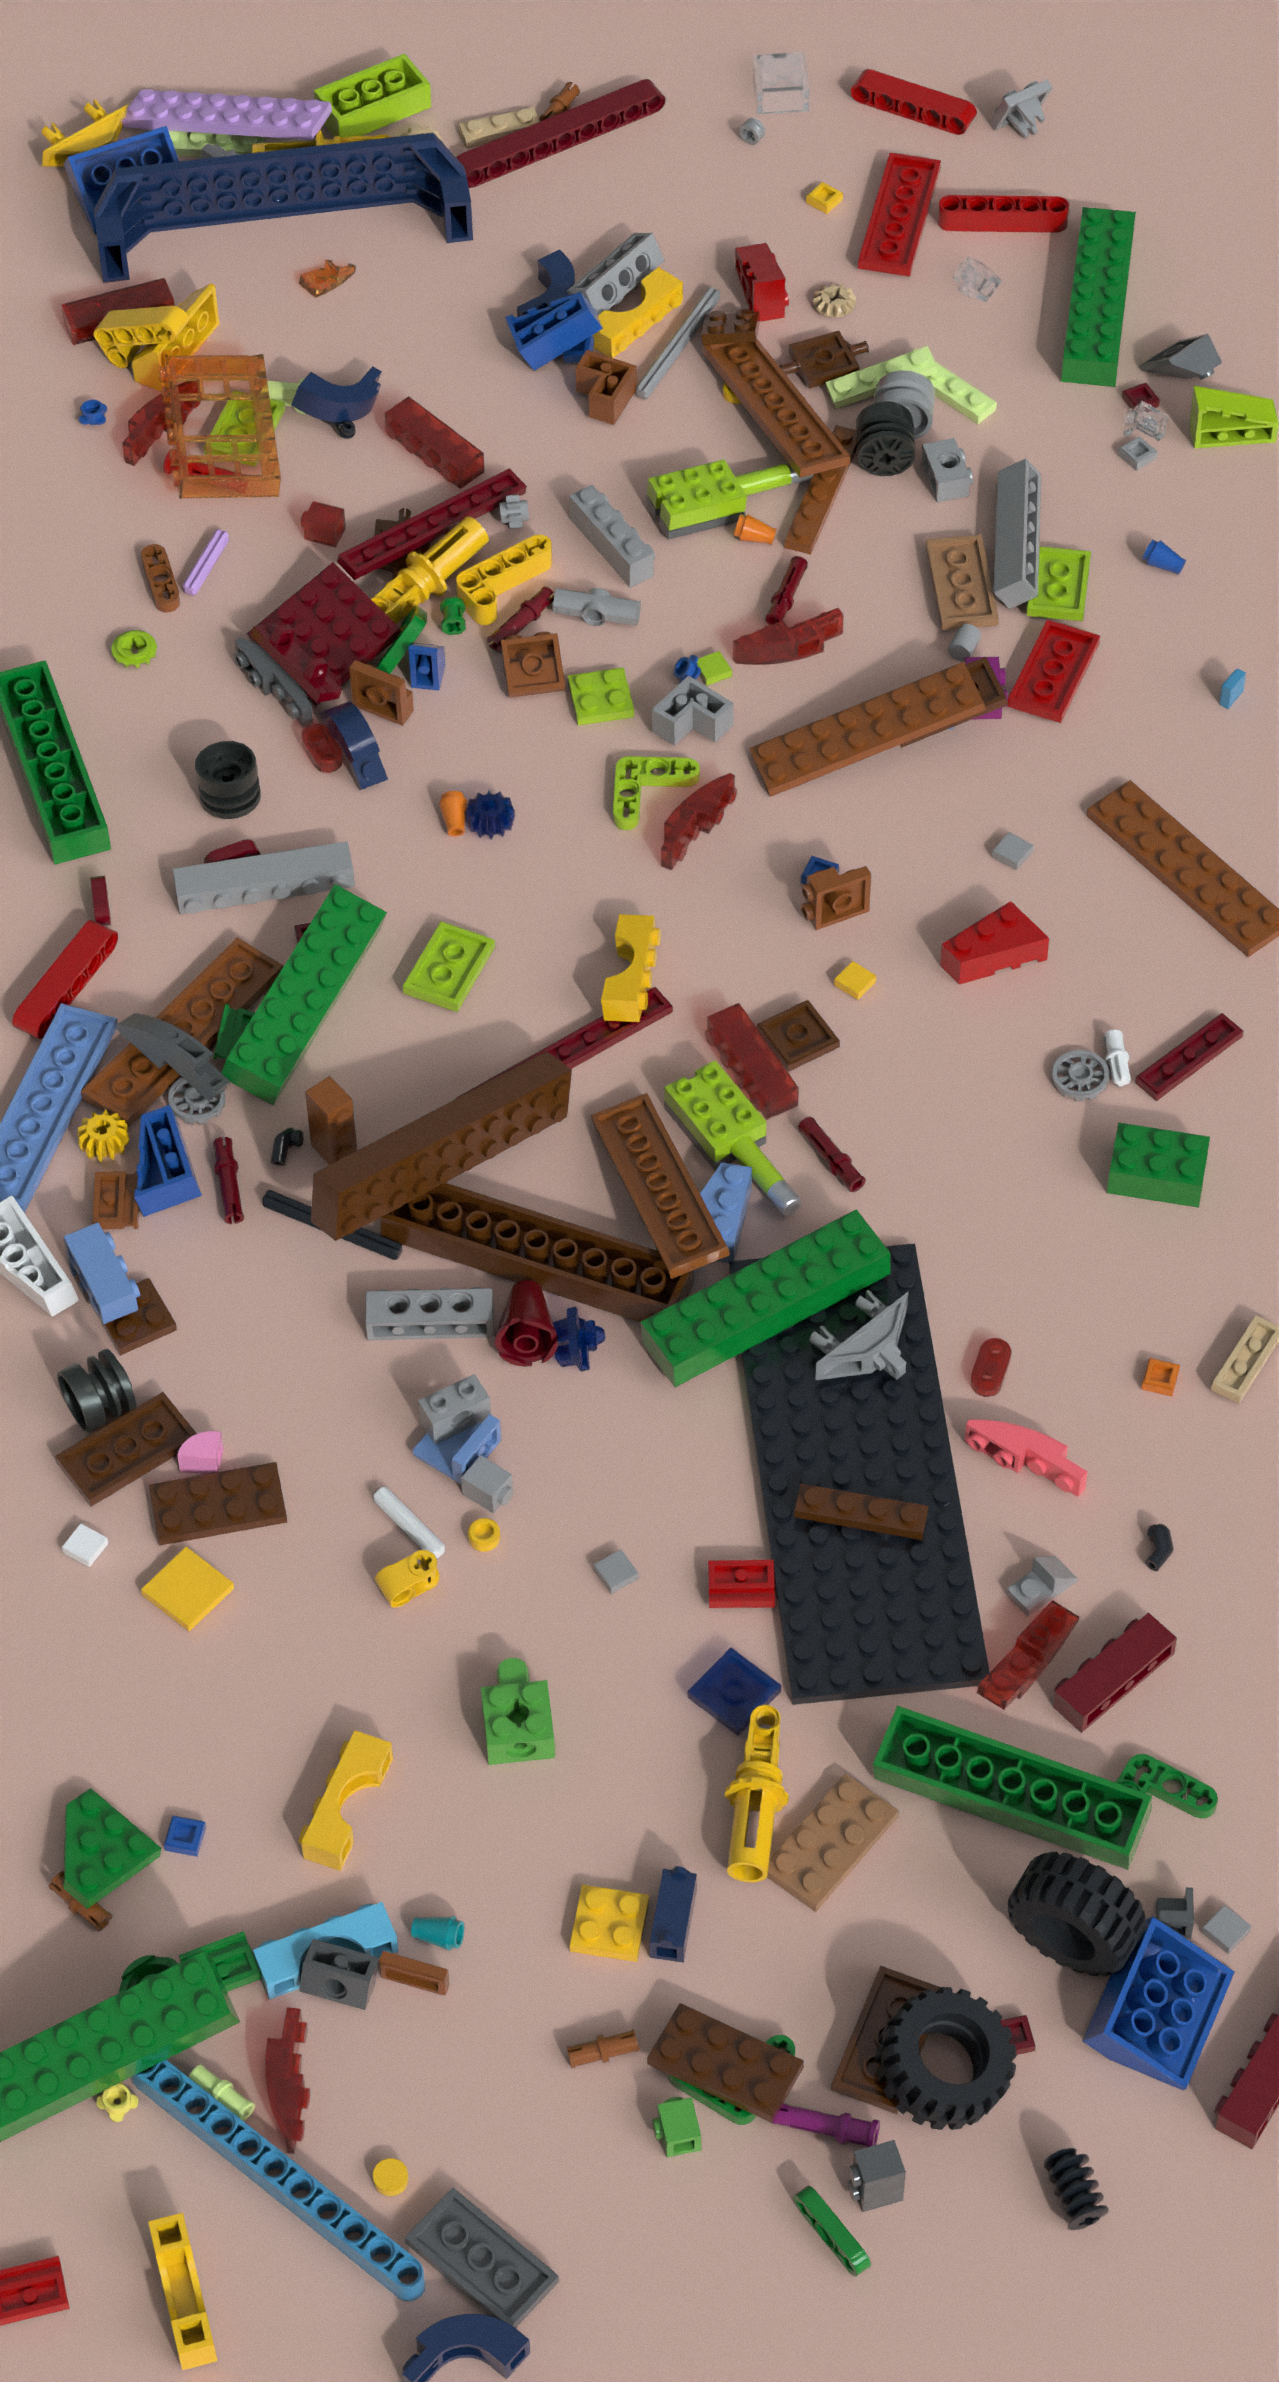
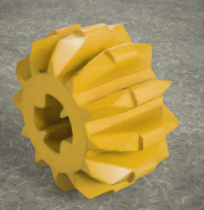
[77,1109,130,1163]

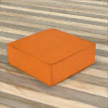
[1141,1358,1180,1397]

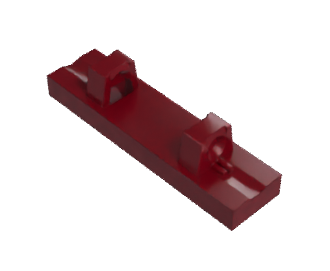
[250,622,342,703]

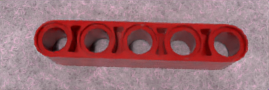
[850,69,977,135]
[938,195,1069,233]
[12,920,118,1039]

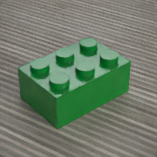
[1107,1122,1210,1208]

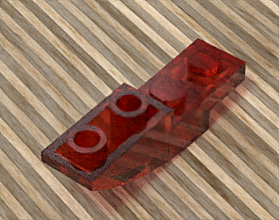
[122,379,202,466]
[733,608,844,665]
[661,773,738,871]
[977,1600,1080,1710]
[265,2007,311,2154]

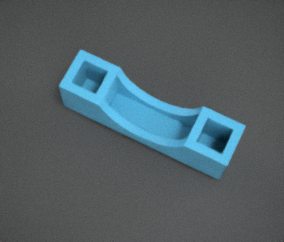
[253,1902,398,2000]

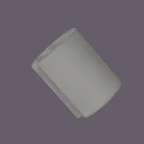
[948,624,981,662]

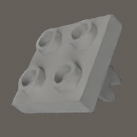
[990,79,1052,139]

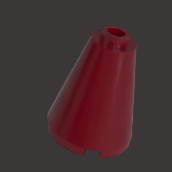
[494,1280,558,1367]

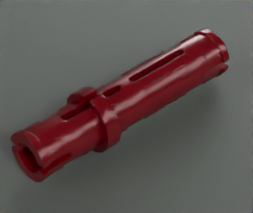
[765,556,808,627]
[487,586,554,652]
[798,1117,866,1192]
[213,1137,244,1224]

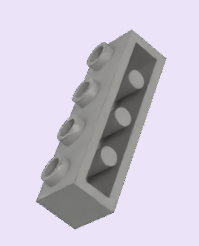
[569,484,655,588]

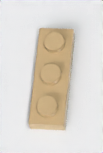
[459,107,540,148]
[1211,1315,1279,1404]

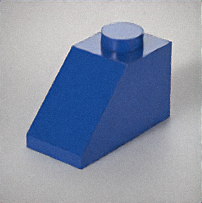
[408,643,446,691]

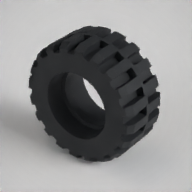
[1008,1851,1146,1976]
[875,1987,1017,2130]

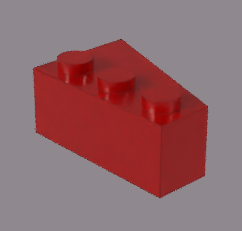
[735,243,789,322]
[940,901,1049,985]

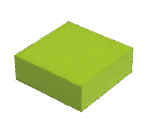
[697,651,732,686]

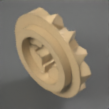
[813,283,856,318]

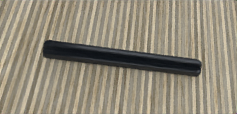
[262,1190,403,1260]

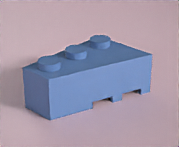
[700,1163,752,1263]
[64,1222,140,1324]

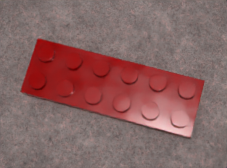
[858,153,941,277]

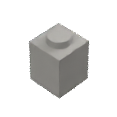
[461,1455,514,1514]

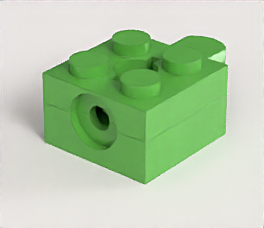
[481,1658,555,1765]

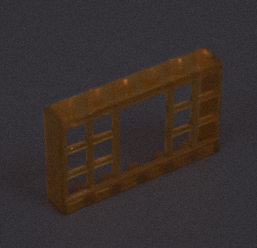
[159,354,281,499]

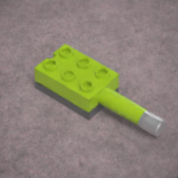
[646,459,813,540]
[664,1060,802,1215]

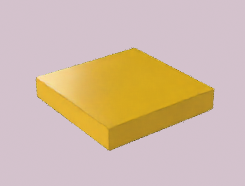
[141,1547,234,1632]

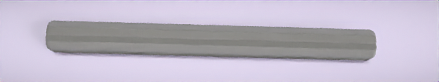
[635,287,720,399]

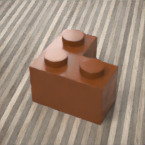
[575,350,637,425]

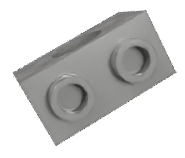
[921,438,973,502]
[418,1374,491,1445]

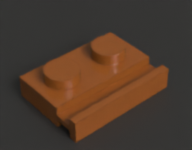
[92,1171,139,1230]

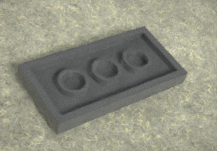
[405,2187,559,2328]

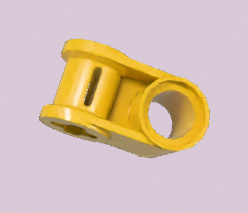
[375,1550,440,1608]

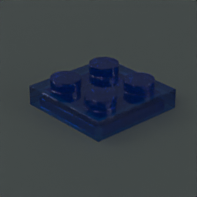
[687,1647,781,1736]

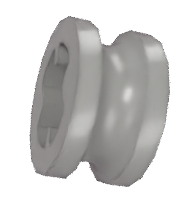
[739,118,765,145]

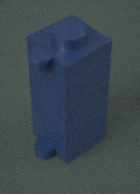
[650,1866,697,1963]

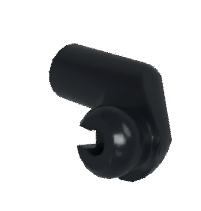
[321,420,356,439]
[270,1128,304,1166]
[1145,1524,1174,1571]

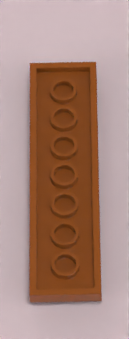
[702,339,850,478]
[749,662,986,797]
[1087,780,1279,957]
[81,937,283,1128]
[590,1093,730,1279]

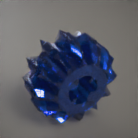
[465,790,515,840]

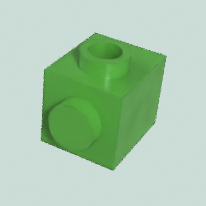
[652,2097,701,2157]

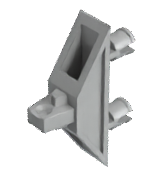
[810,1290,908,1380]

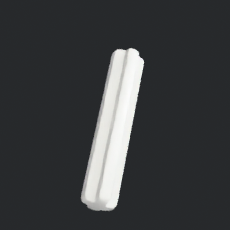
[373,1486,445,1559]

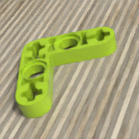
[613,756,700,830]

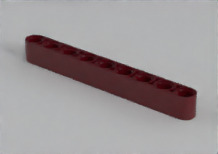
[456,79,666,188]

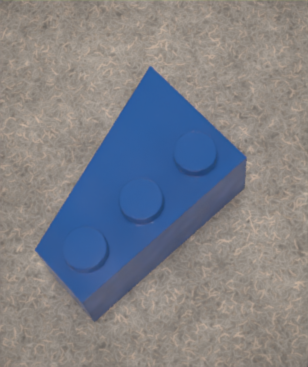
[505,292,603,371]
[134,1105,202,1217]

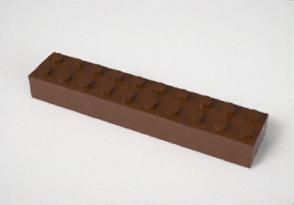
[311,1052,572,1241]
[380,1183,694,1322]

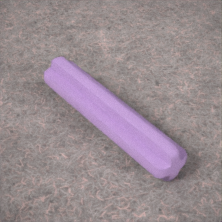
[182,529,229,596]

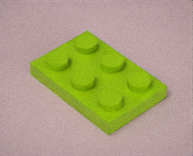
[204,390,285,467]
[1027,546,1091,621]
[403,921,495,1012]

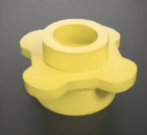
[96,2082,139,2122]

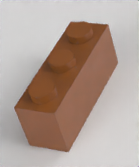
[305,1076,357,1165]

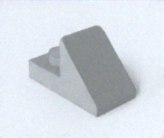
[1006,1556,1078,1617]

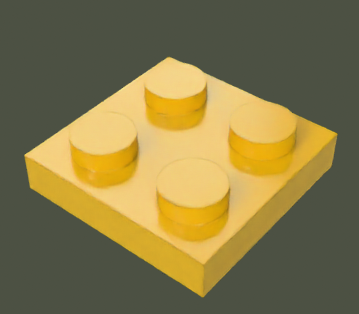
[570,1884,649,1962]

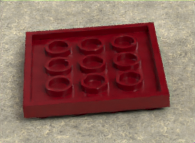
[247,562,401,706]

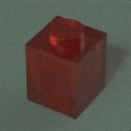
[301,501,346,548]

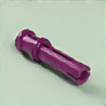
[771,2103,880,2147]

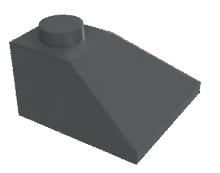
[1139,334,1222,380]

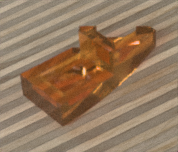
[299,259,356,298]

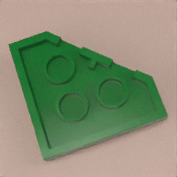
[63,1788,162,1909]

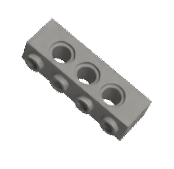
[567,233,665,315]
[366,1287,494,1340]

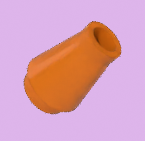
[734,514,777,545]
[439,791,468,837]

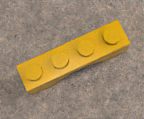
[593,267,683,358]
[601,914,661,1022]
[299,1730,393,1871]
[148,2212,218,2370]

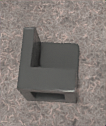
[1156,1887,1194,1939]

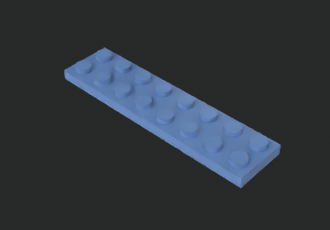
[0,1003,118,1213]

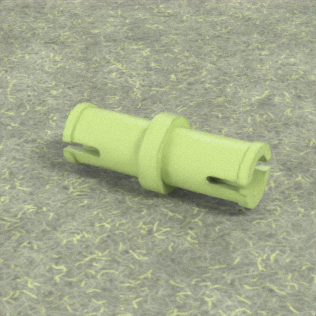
[189,2064,255,2121]

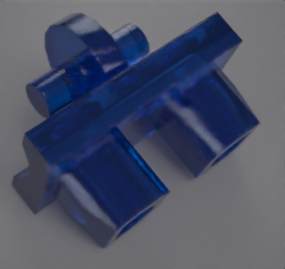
[553,1307,606,1372]

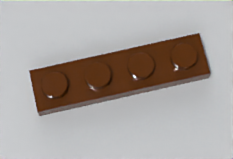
[794,1484,929,1540]

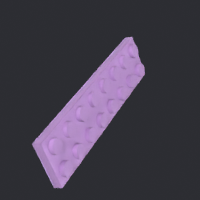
[122,89,332,140]

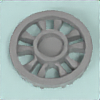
[1052,1050,1109,1101]
[168,1077,226,1125]

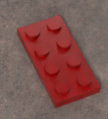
[1007,620,1101,723]

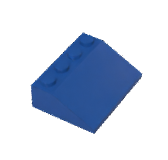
[64,126,179,234]
[1082,1916,1235,2090]

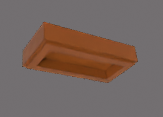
[379,1951,450,1996]

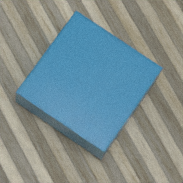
[1219,668,1246,709]

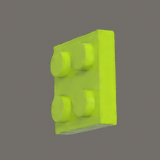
[568,667,634,726]

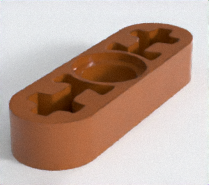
[141,544,180,612]

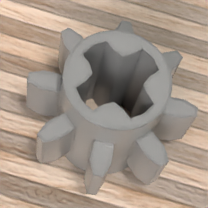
[499,494,529,529]

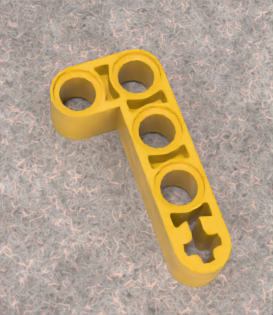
[94,306,189,368]
[456,534,552,625]

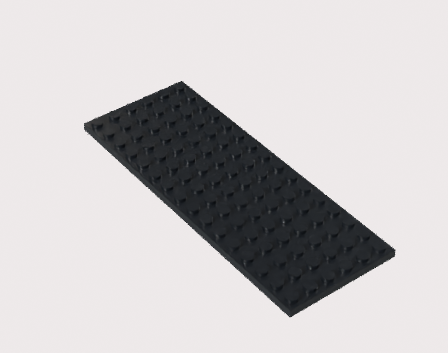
[729,1243,991,1705]

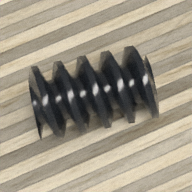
[1044,2148,1109,2230]

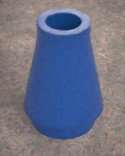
[1142,539,1186,575]

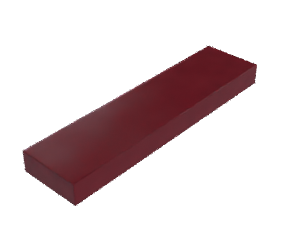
[1135,1013,1244,1101]

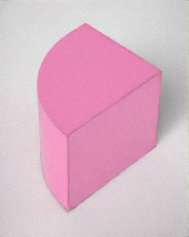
[177,1431,224,1475]

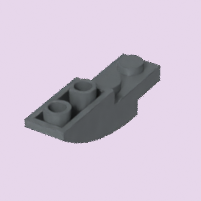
[234,638,313,728]
[116,1013,231,1101]

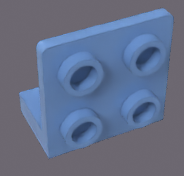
[413,1414,501,1485]

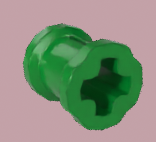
[440,597,466,635]

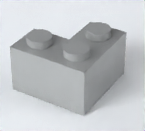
[652,676,734,746]

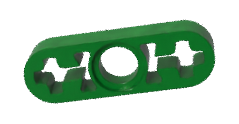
[793,2185,871,2277]

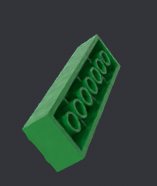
[1061,207,1136,387]
[0,660,111,865]
[222,884,387,1106]
[641,1209,890,1387]
[873,1705,1152,1870]
[0,1951,240,2142]

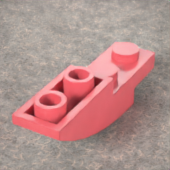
[964,1420,1088,1497]

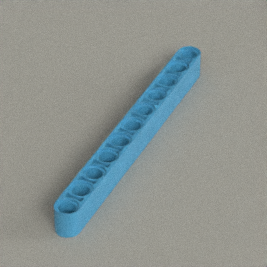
[131,2060,425,2301]

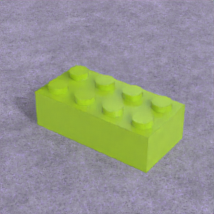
[314,53,431,138]

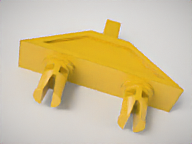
[41,99,128,167]

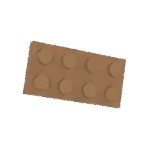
[926,535,999,631]
[767,1773,899,1912]

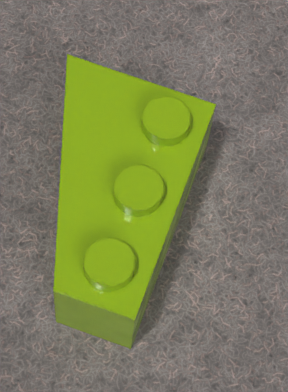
[1189,386,1279,449]

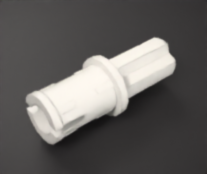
[1103,1029,1131,1087]

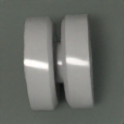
[874,370,935,439]

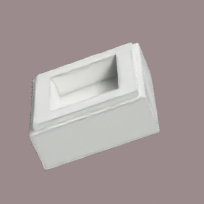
[62,1524,108,1568]

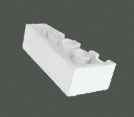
[0,1196,79,1317]

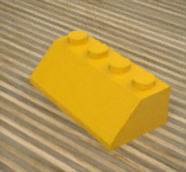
[132,283,219,392]

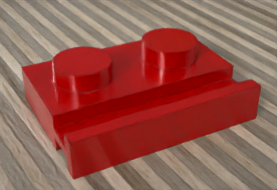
[708,1560,775,1608]
[0,2256,70,2326]

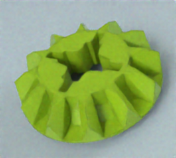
[111,630,157,668]

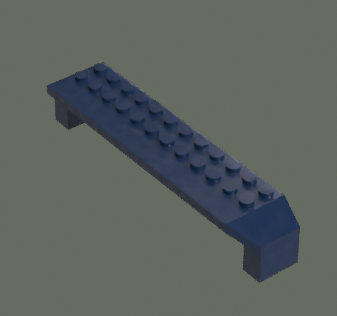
[94,133,473,283]

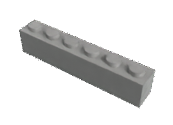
[993,458,1041,609]
[172,841,355,914]

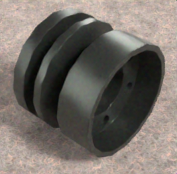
[856,402,915,476]
[195,741,261,819]
[57,1349,136,1432]

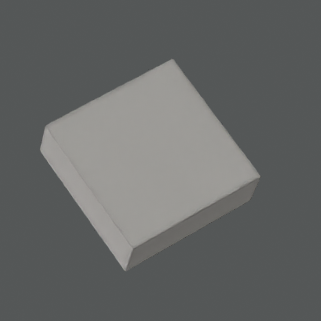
[1118,436,1158,471]
[992,832,1033,870]
[593,1549,639,1594]
[1202,1905,1251,1954]

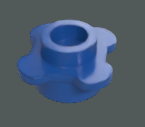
[79,399,107,425]
[673,655,701,684]

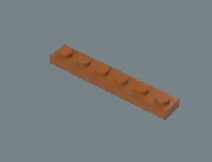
[784,425,857,555]

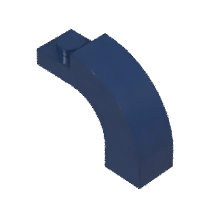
[517,249,575,317]
[291,366,382,422]
[319,702,388,790]
[402,2314,530,2382]

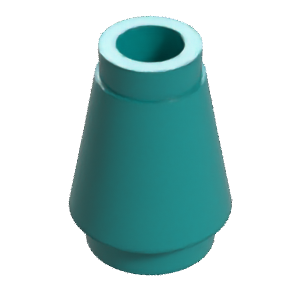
[411,1916,465,1951]

